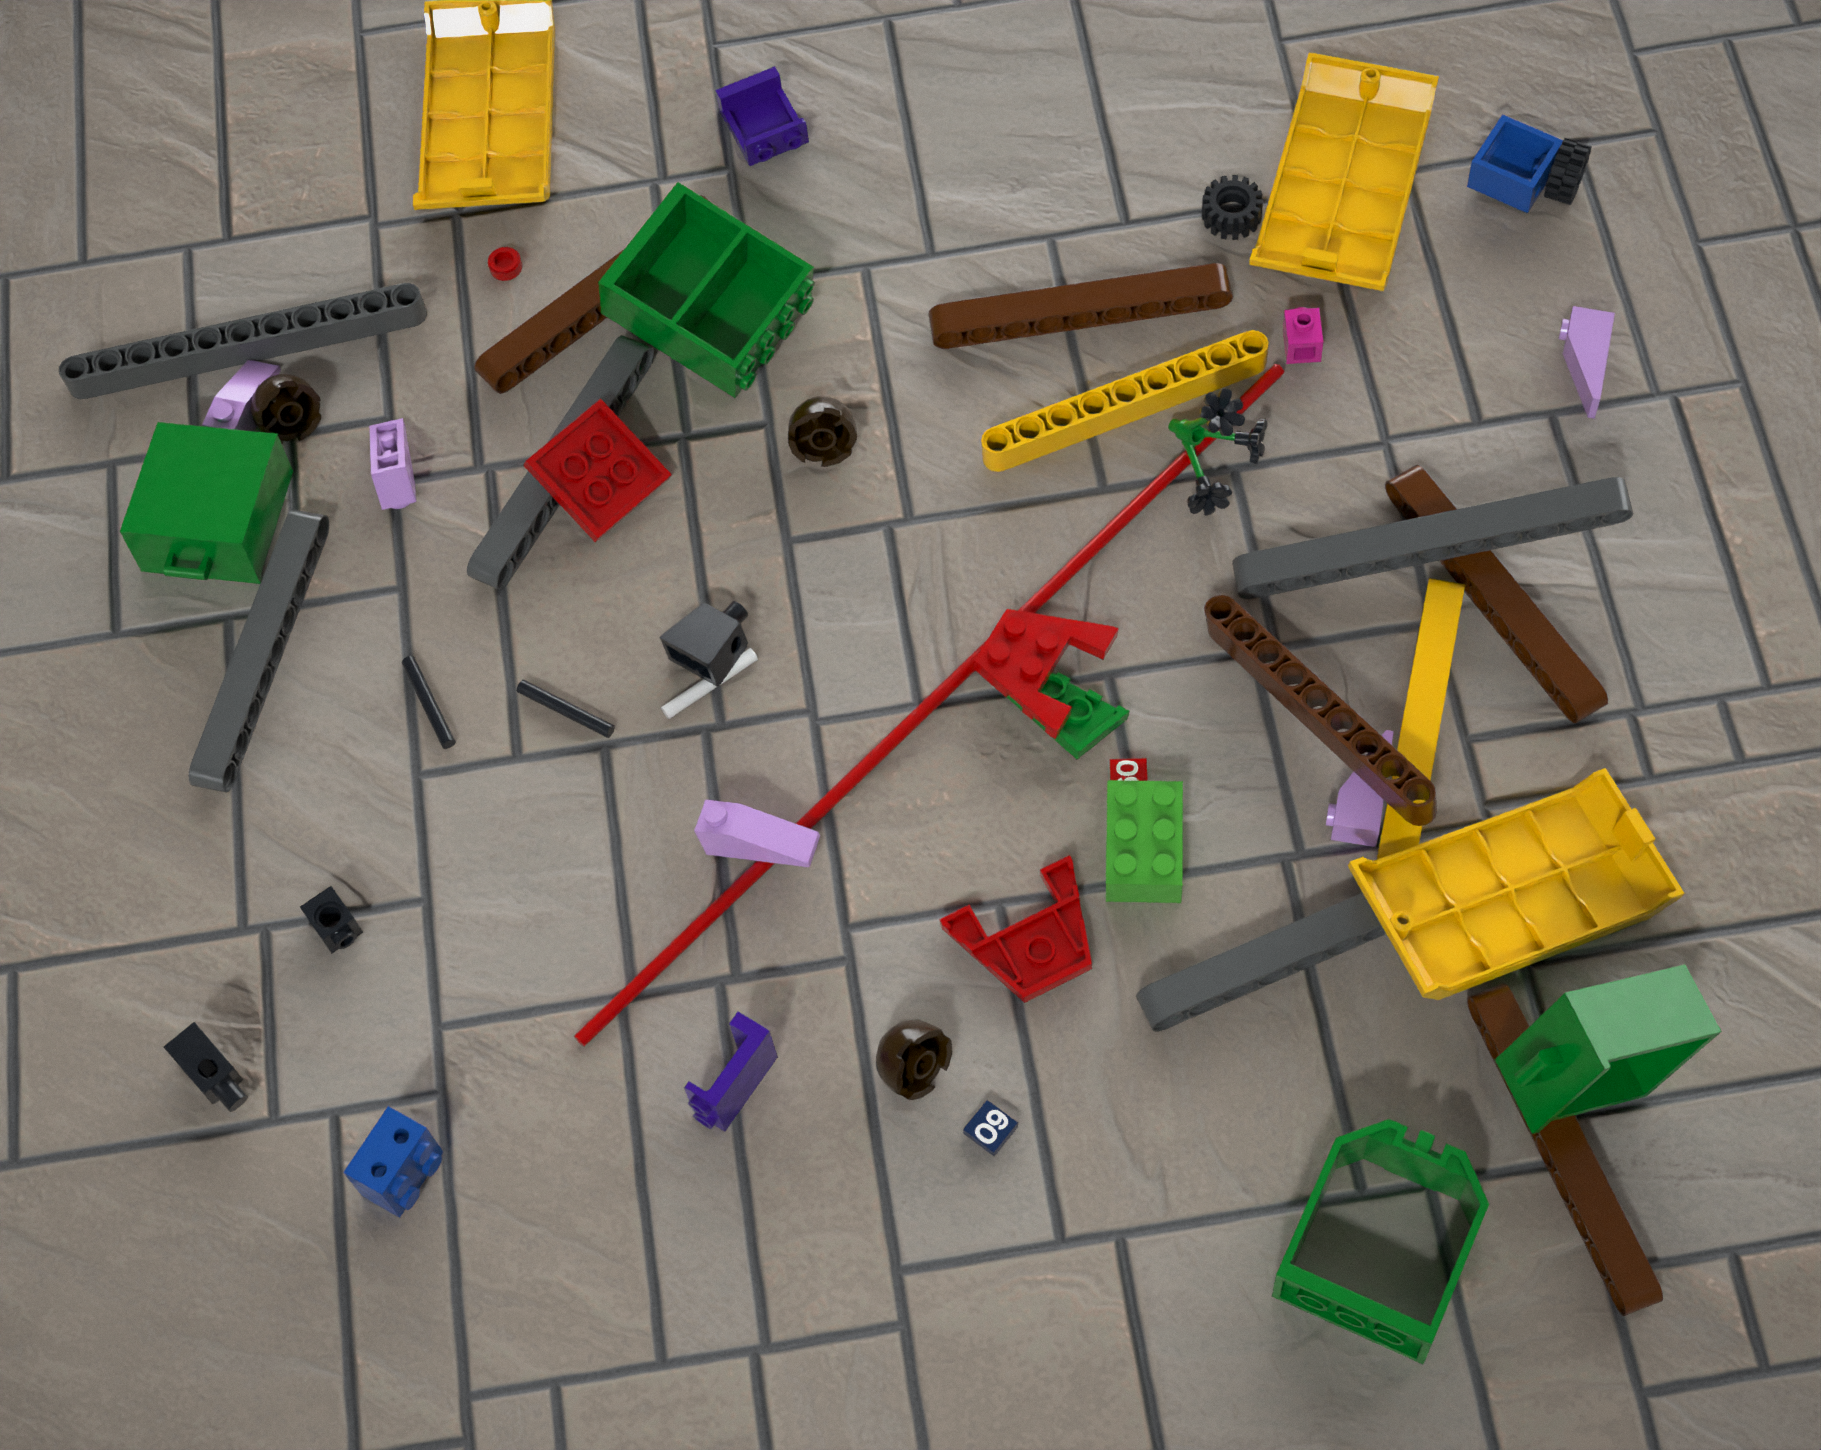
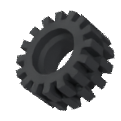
[1544,138,1592,205]
[1202,175,1263,240]

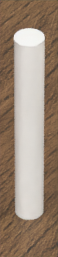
[661,648,758,719]

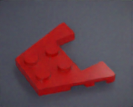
[973,609,1119,739]
[939,855,1092,1003]

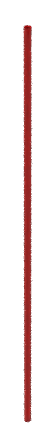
[574,364,1284,1047]

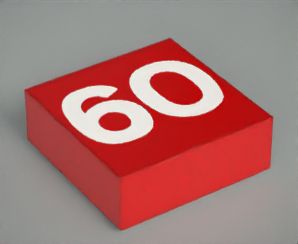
[1110,758,1148,781]

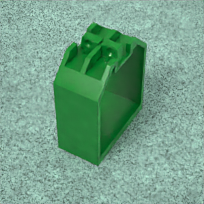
[1272,1119,1489,1365]

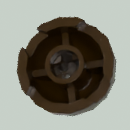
[250,374,321,444]
[788,396,857,467]
[876,1019,952,1100]

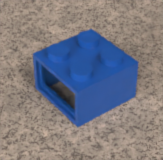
[1467,114,1563,213]
[343,1106,443,1218]

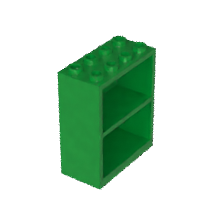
[598,182,815,398]

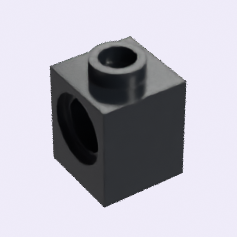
[300,886,363,954]

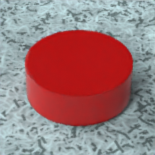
[487,247,522,281]

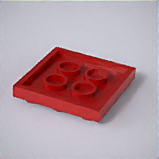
[523,398,672,542]

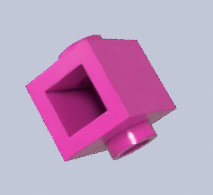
[1282,307,1323,364]

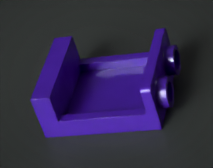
[715,66,809,166]
[684,1011,778,1132]

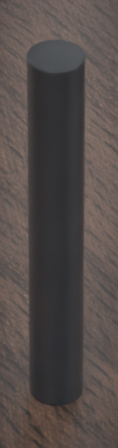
[401,656,456,749]
[517,680,615,738]

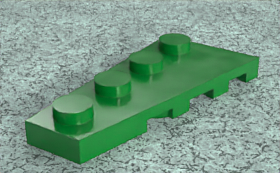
[1007,672,1130,760]

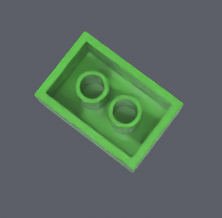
[1106,780,1183,903]

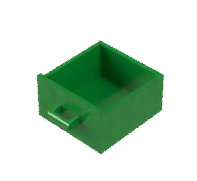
[120,422,293,584]
[1495,964,1722,1134]

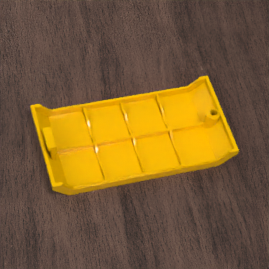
[413,0,555,210]
[1249,52,1439,291]
[1348,768,1685,1000]

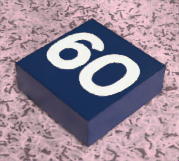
[963,1100,1018,1156]

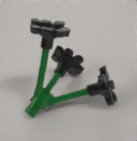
[1168,388,1268,516]

